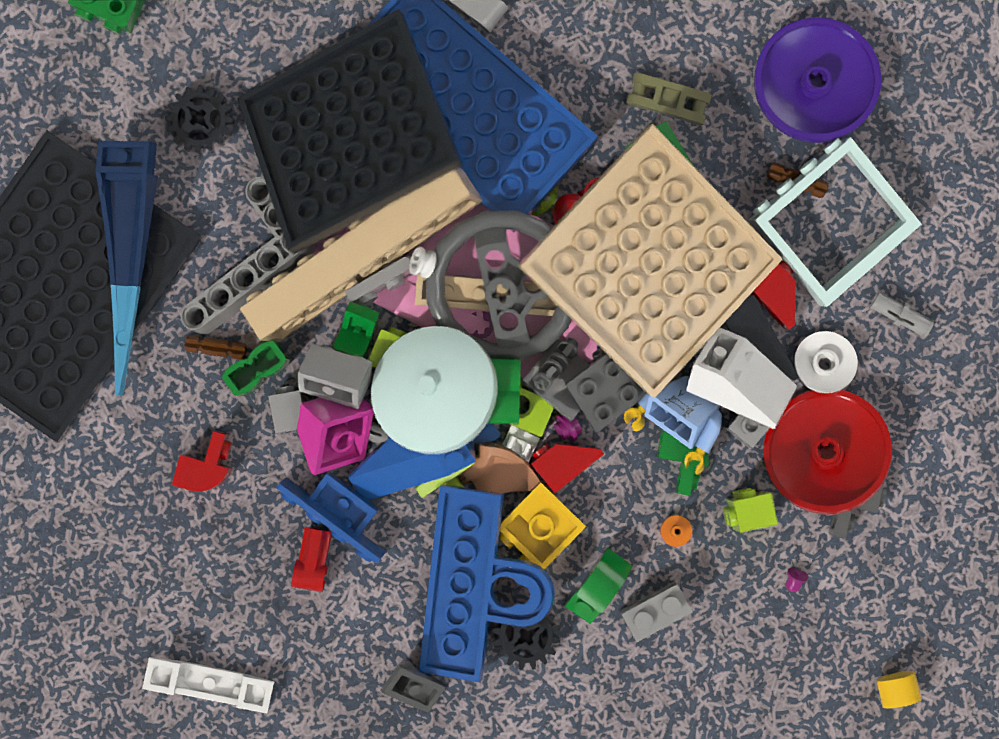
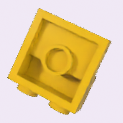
[499,482,586,570]

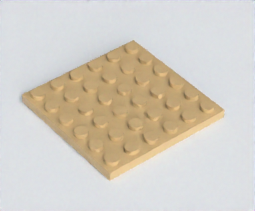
[518,125,782,398]

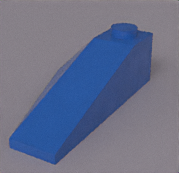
[348,436,476,500]

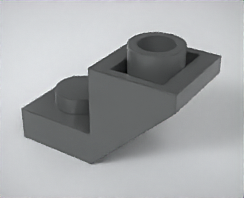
[828,484,887,538]

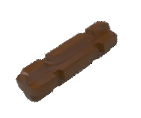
[767,162,829,198]
[184,335,247,360]

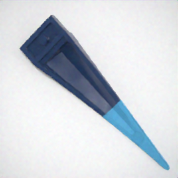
[95,141,158,396]

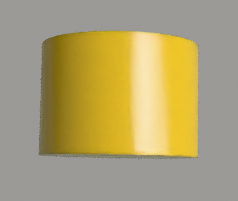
[876,671,922,708]

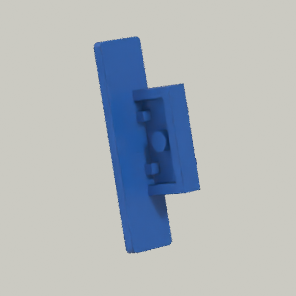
[276,471,386,563]

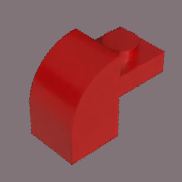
[171,431,233,492]

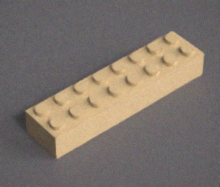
[240,168,483,342]

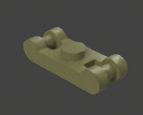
[626,73,712,126]

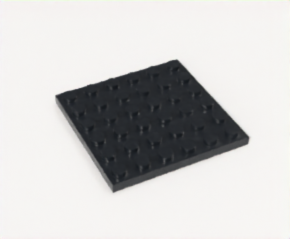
[237,9,463,254]

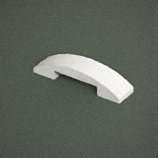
[142,657,274,713]

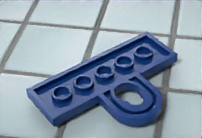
[419,484,555,683]

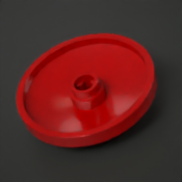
[763,390,892,515]

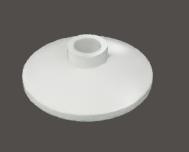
[794,331,858,393]

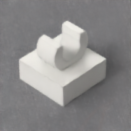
[502,425,540,463]

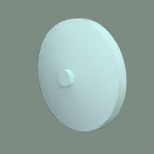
[371,326,497,454]

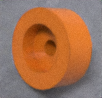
[660,515,692,547]

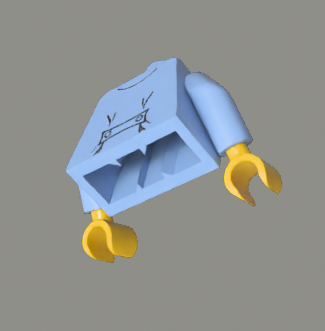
[624,376,722,474]

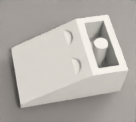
[686,328,797,429]

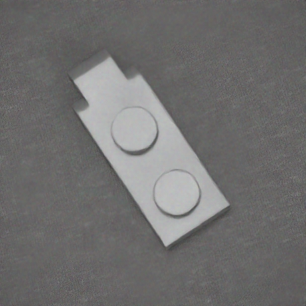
[345,253,413,306]

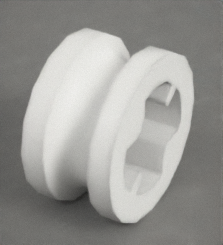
[409,247,436,278]

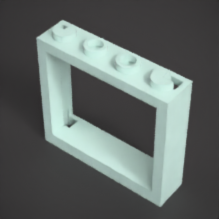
[748,137,922,307]

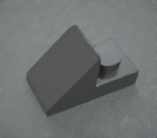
[380,659,446,713]

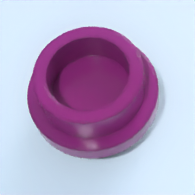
[554,413,582,442]

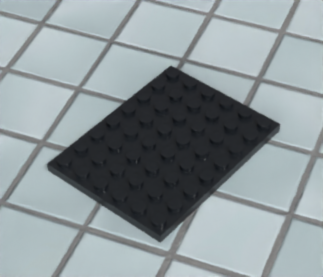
[0,130,203,443]

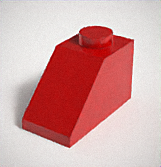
[751,260,796,331]
[531,443,604,493]

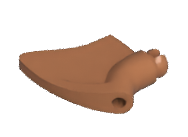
[457,442,542,494]

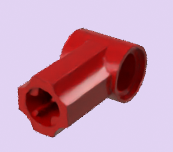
[291,527,331,593]

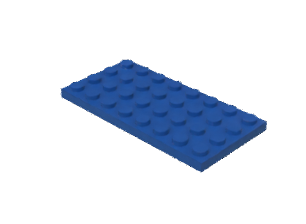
[366,0,599,232]

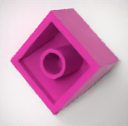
[297,398,374,475]

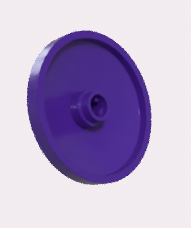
[754,17,881,143]

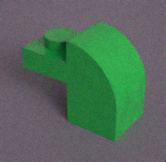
[332,301,379,359]
[656,429,709,496]
[565,548,633,624]

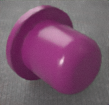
[785,567,808,592]

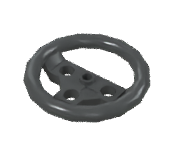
[426,210,572,360]

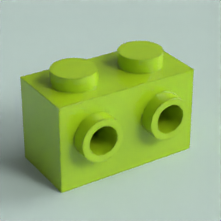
[723,488,778,533]

